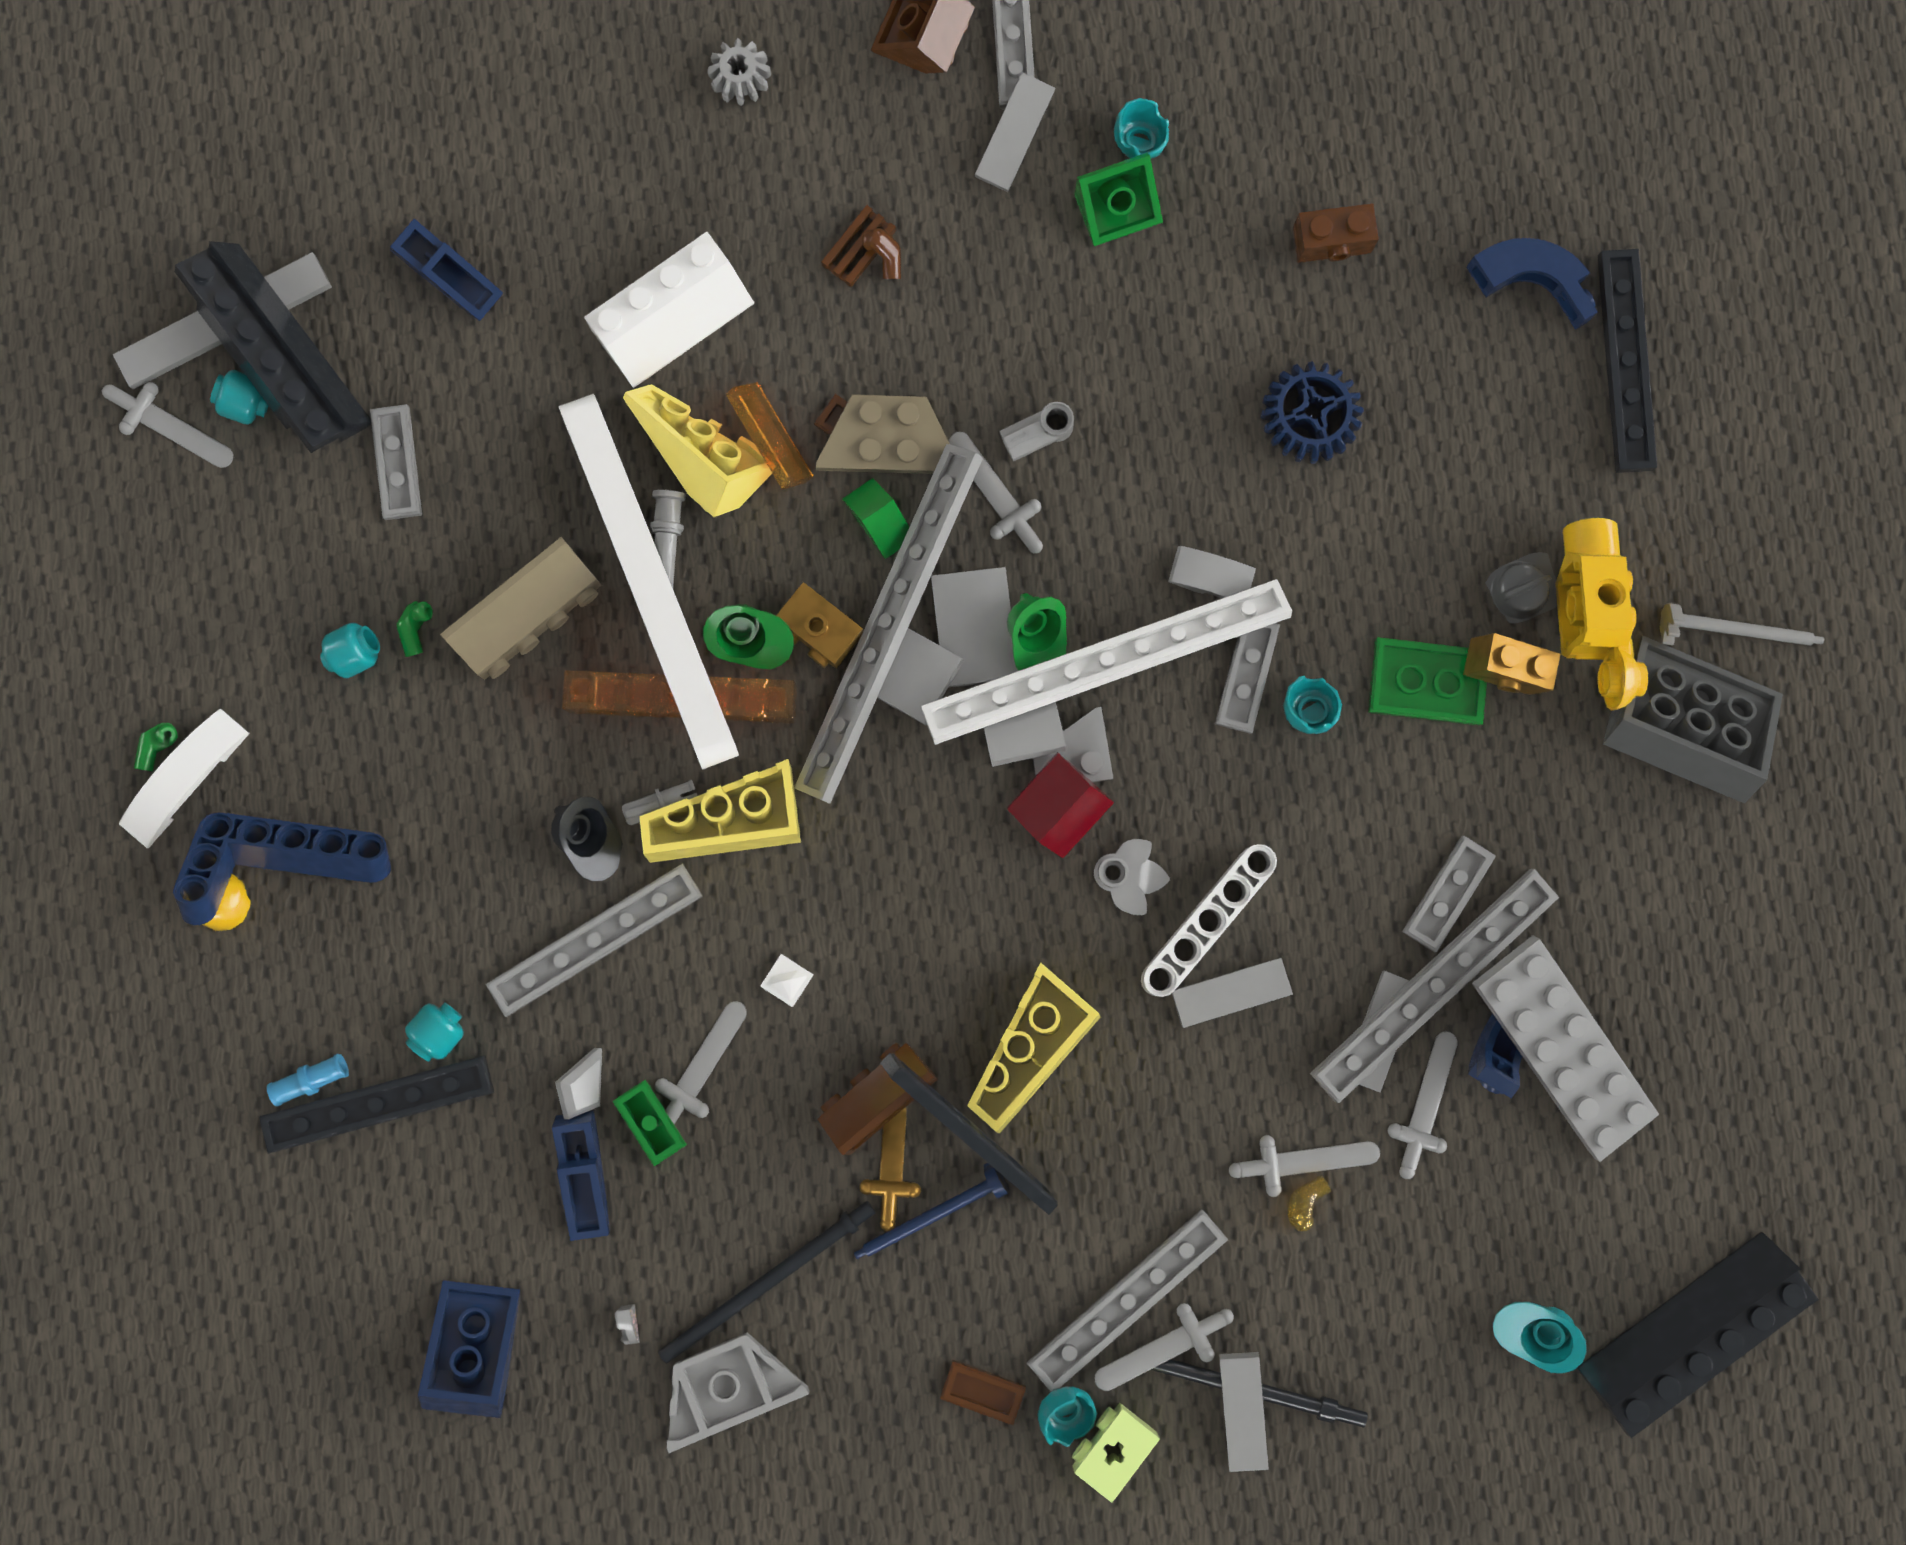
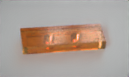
[726,382,814,490]

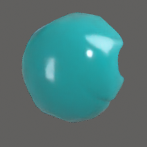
[1113,98,1169,159]
[1283,676,1342,734]
[1037,1386,1097,1447]

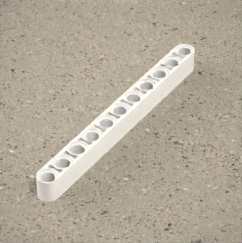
[558,393,739,770]

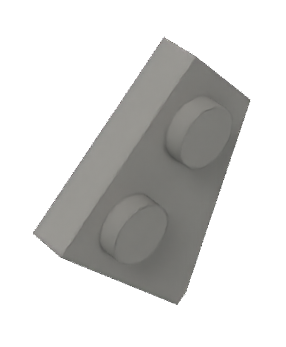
[1033,707,1113,783]

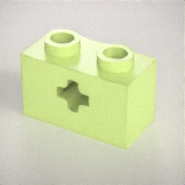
[1072,1403,1160,1503]

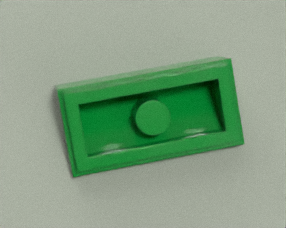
[612,1080,687,1166]

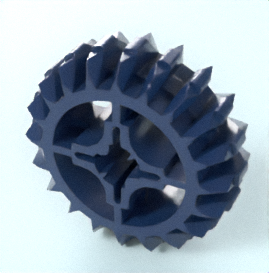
[1261,361,1364,464]

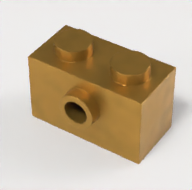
[776,582,863,669]
[1463,633,1561,695]

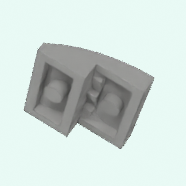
[984,702,1067,767]

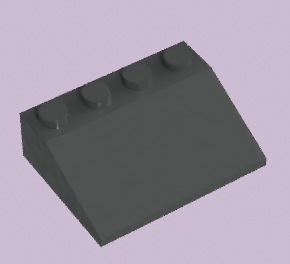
[1603,636,1783,804]

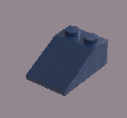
[418,1280,520,1418]

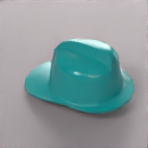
[1493,1302,1587,1373]

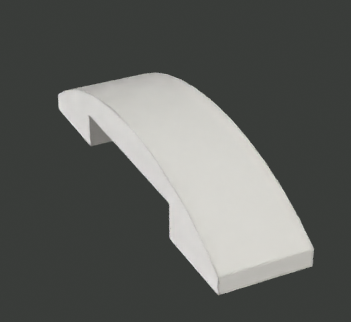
[119,709,250,848]

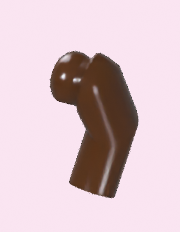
[862,228,901,279]

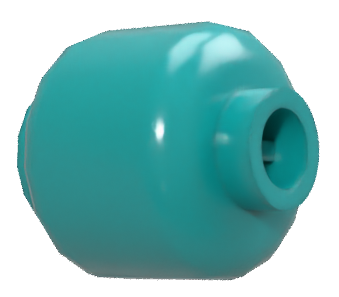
[210,370,269,425]
[320,622,380,678]
[405,1003,464,1061]

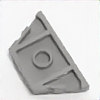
[667,1332,810,1453]

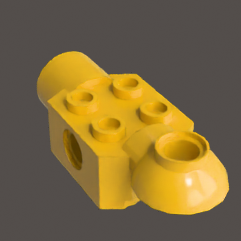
[1555,518,1648,711]

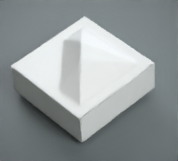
[760,954,814,1007]

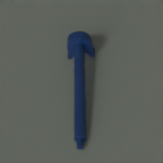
[854,1163,1010,1259]

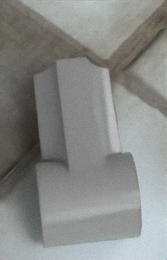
[999,402,1074,462]

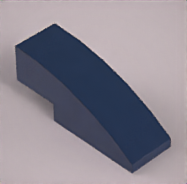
[390,218,503,322]
[552,1110,610,1241]

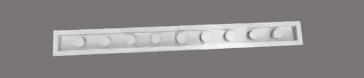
[921,579,1292,745]

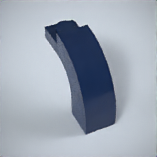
[1466,238,1598,330]
[1468,1013,1523,1099]

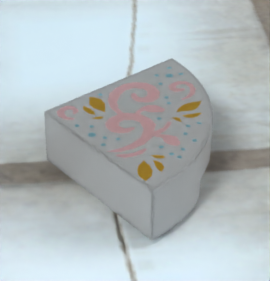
[615,1304,640,1345]

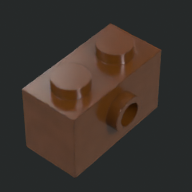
[1293,203,1379,263]

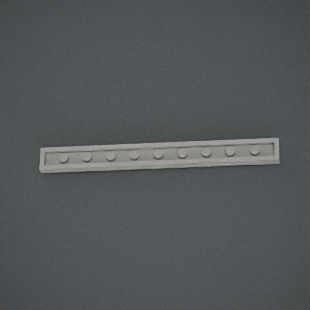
[794,444,983,804]

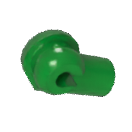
[396,601,433,657]
[134,723,178,772]

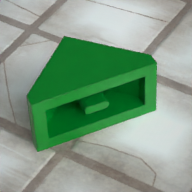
[842,478,909,560]

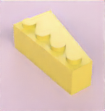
[639,759,801,863]
[967,962,1100,1133]

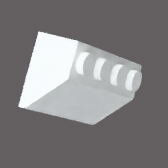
[584,232,754,388]

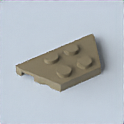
[816,395,949,474]

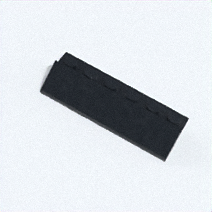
[174,241,372,453]
[1577,1232,1819,1438]

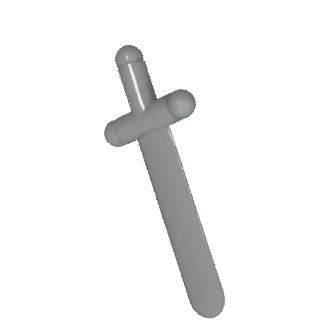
[102,382,233,468]
[948,432,1043,554]
[655,1001,747,1124]
[1388,1031,1457,1179]
[1229,1135,1380,1197]
[1095,1303,1234,1391]

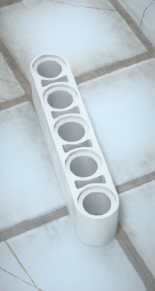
[1141,844,1277,997]

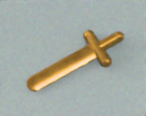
[860,1108,921,1232]

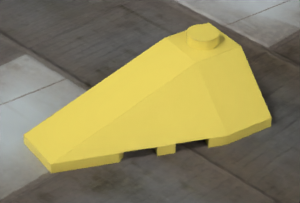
[623,384,778,517]

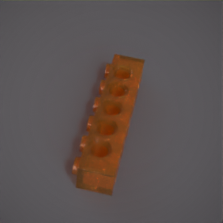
[562,670,797,723]

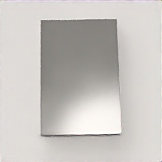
[931,567,1018,688]

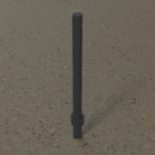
[1151,1359,1368,1428]

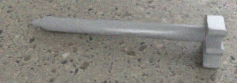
[1660,603,1824,646]

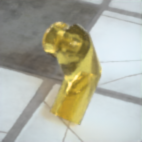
[1287,1175,1331,1232]

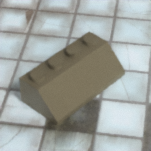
[440,537,602,680]

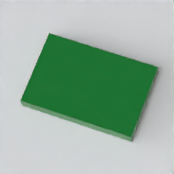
[1368,637,1487,726]

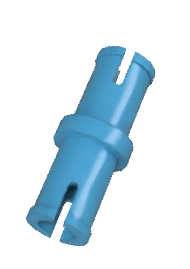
[267,1054,349,1107]

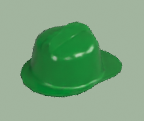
[1007,593,1067,671]
[703,604,794,669]

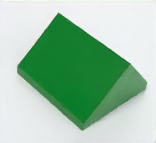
[1074,152,1163,246]

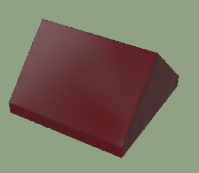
[1007,752,1114,858]

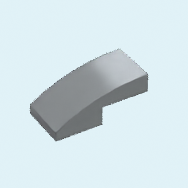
[1168,546,1256,598]

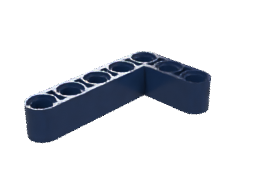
[173,813,391,925]

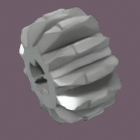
[708,38,771,106]

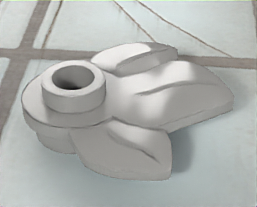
[1094,839,1170,915]

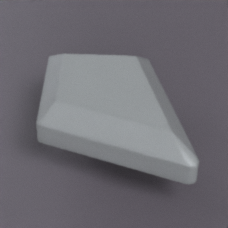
[555,1048,602,1119]

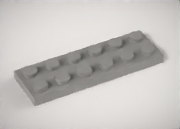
[1472,935,1659,1162]

